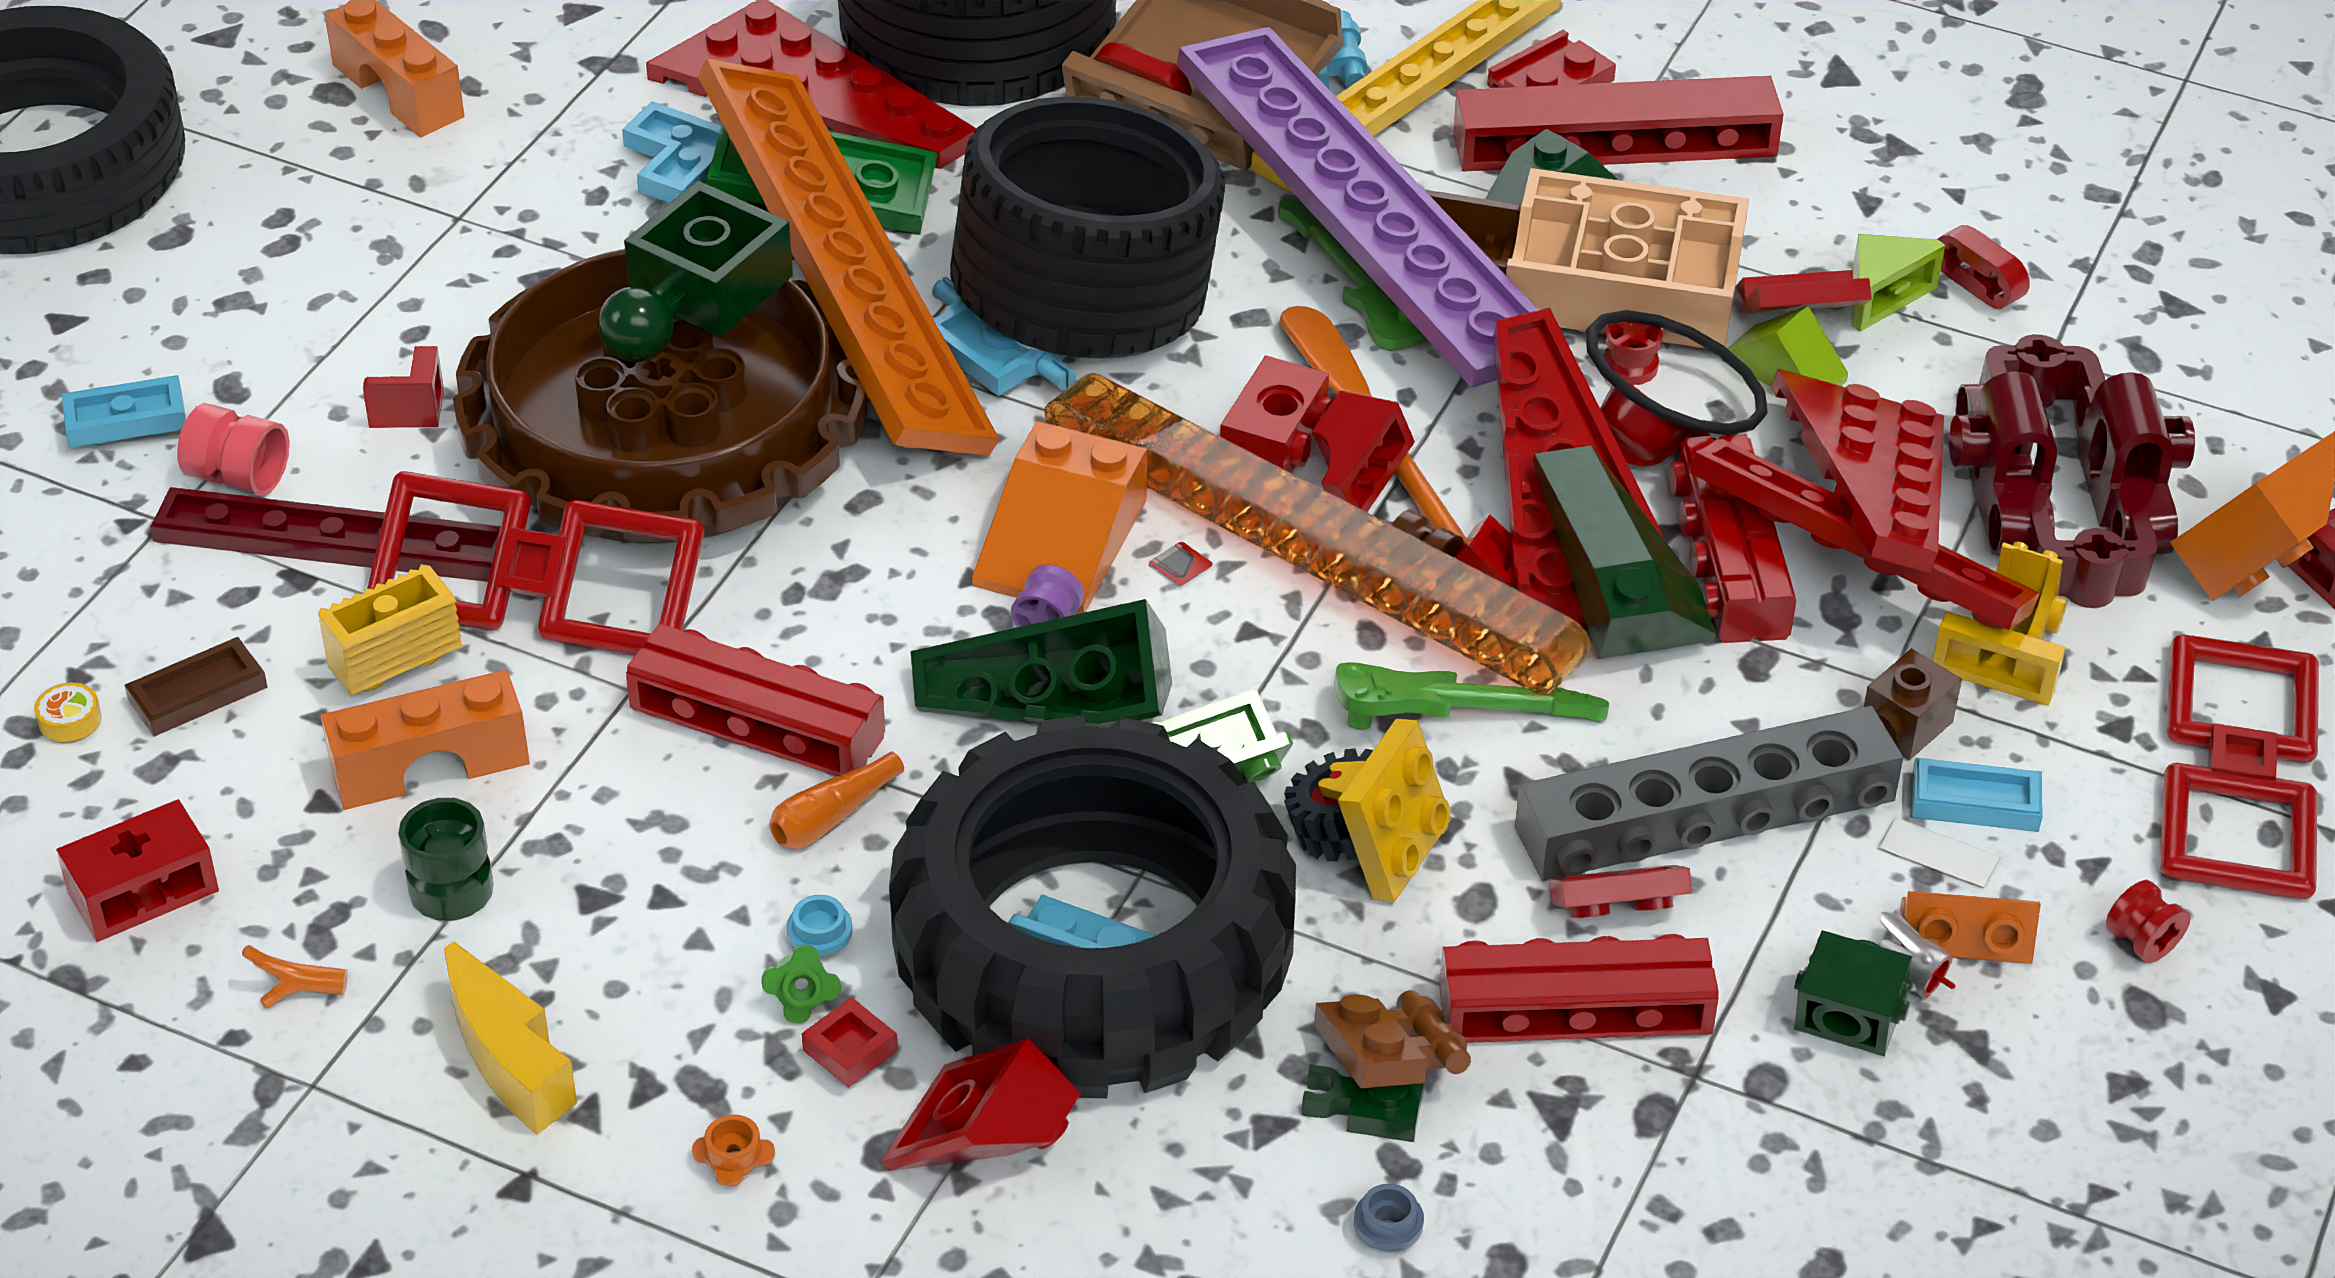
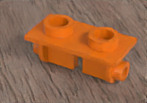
[1900,891,2041,964]

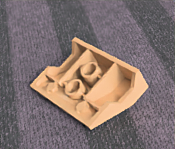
[1506,168,1749,349]

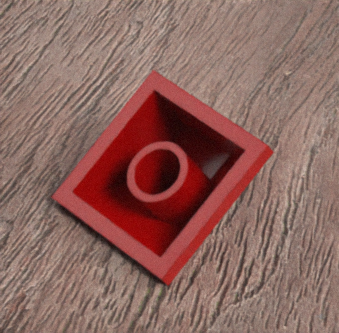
[880,1038,1081,1171]

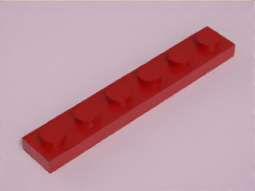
[1689,438,2040,630]

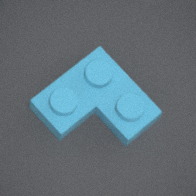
[622,101,721,203]

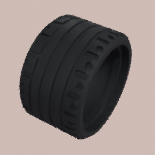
[950,96,1225,359]

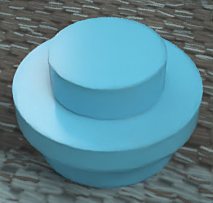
[786,895,853,956]

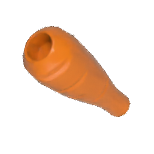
[769,751,904,850]

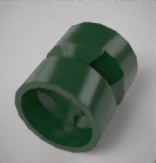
[398,798,494,921]

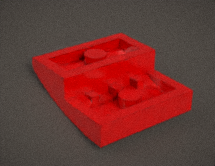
[1733,270,1872,314]

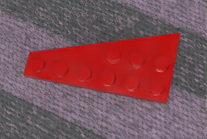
[646,0,976,169]
[1493,307,1666,643]
[1771,368,1944,574]

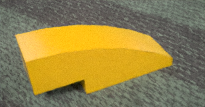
[444,941,577,1135]

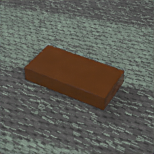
[124,637,268,737]

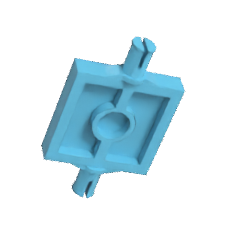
[932,277,1077,396]

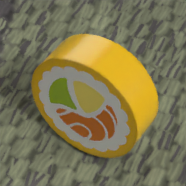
[34,682,102,742]

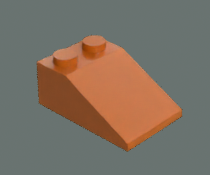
[972,421,1147,614]
[2170,431,2335,601]

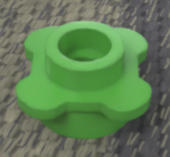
[761,944,841,1023]

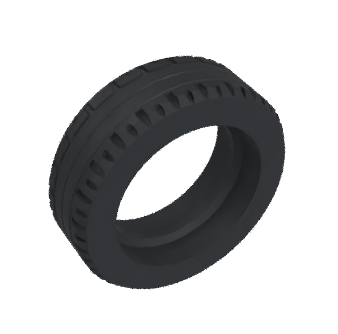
[0,6,186,254]

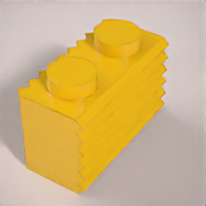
[318,564,463,696]

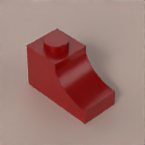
[1312,390,1415,526]

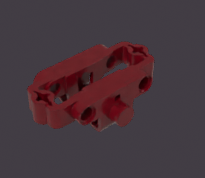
[1949,334,2195,609]

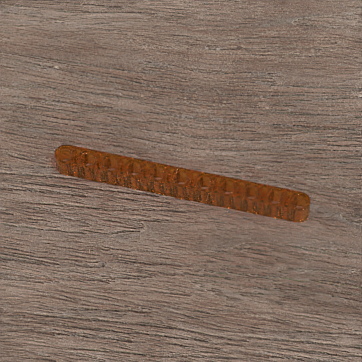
[1044,373,1592,695]

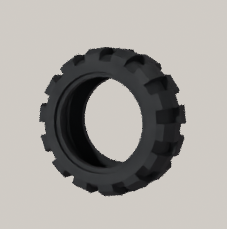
[889,716,1296,1099]

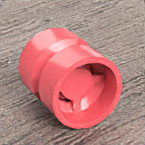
[177,403,290,496]

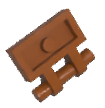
[1314,990,1471,1088]

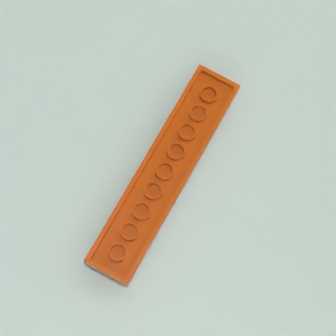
[697,58,1000,456]

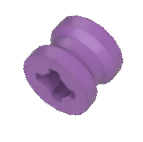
[1011,564,1084,627]

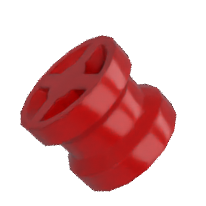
[1603,322,1663,385]
[2105,879,2191,963]

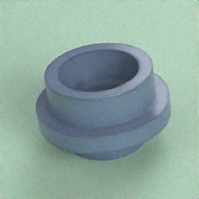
[1354,1184,1424,1251]

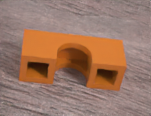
[324,0,465,138]
[320,669,530,810]

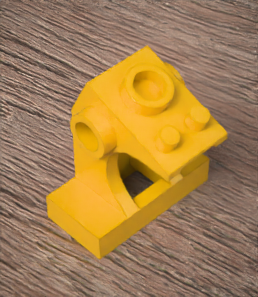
[1932,542,2068,706]

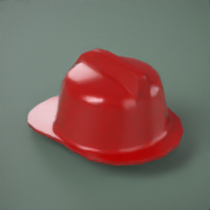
[1600,376,1717,466]

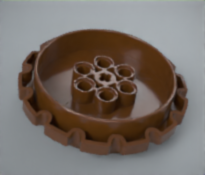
[453,249,867,543]

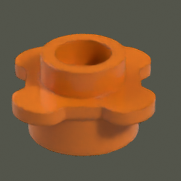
[692,1114,775,1186]

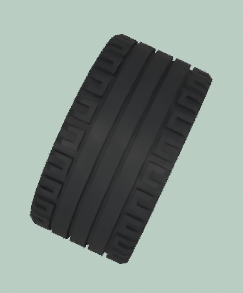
[838,0,1116,106]

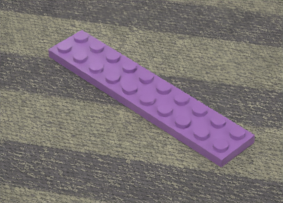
[1176,27,1570,387]

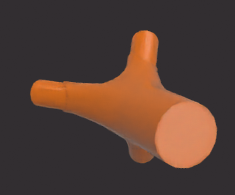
[242,945,348,1008]

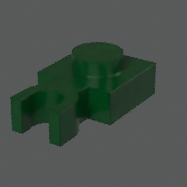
[1302,1064,1425,1142]

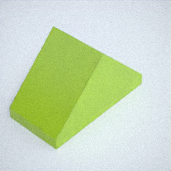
[1852,234,1945,332]
[1721,305,1848,386]

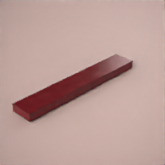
[150,487,501,582]

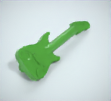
[1278,198,1428,350]
[1334,662,1609,729]

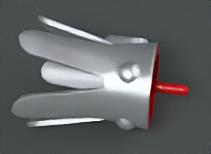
[1879,910,1956,999]

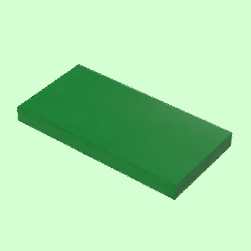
[706,123,937,235]

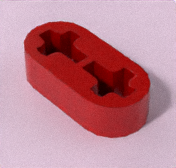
[1937,225,2030,309]

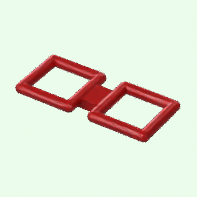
[367,471,704,655]
[2160,634,2319,899]

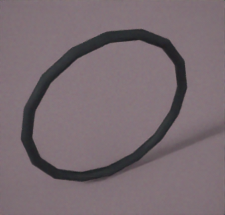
[1586,310,1768,435]

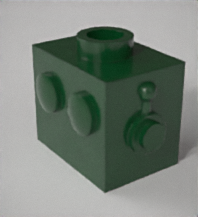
[1794,930,1913,1056]

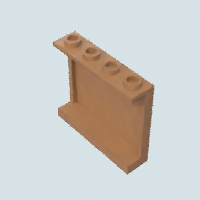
[1062,0,1343,171]

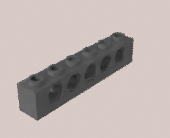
[1515,705,1904,882]

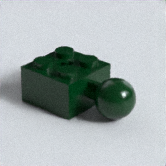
[597,181,793,362]

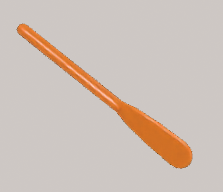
[1280,306,1467,567]

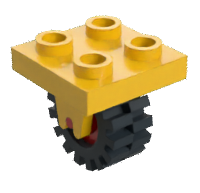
[1284,718,1452,902]

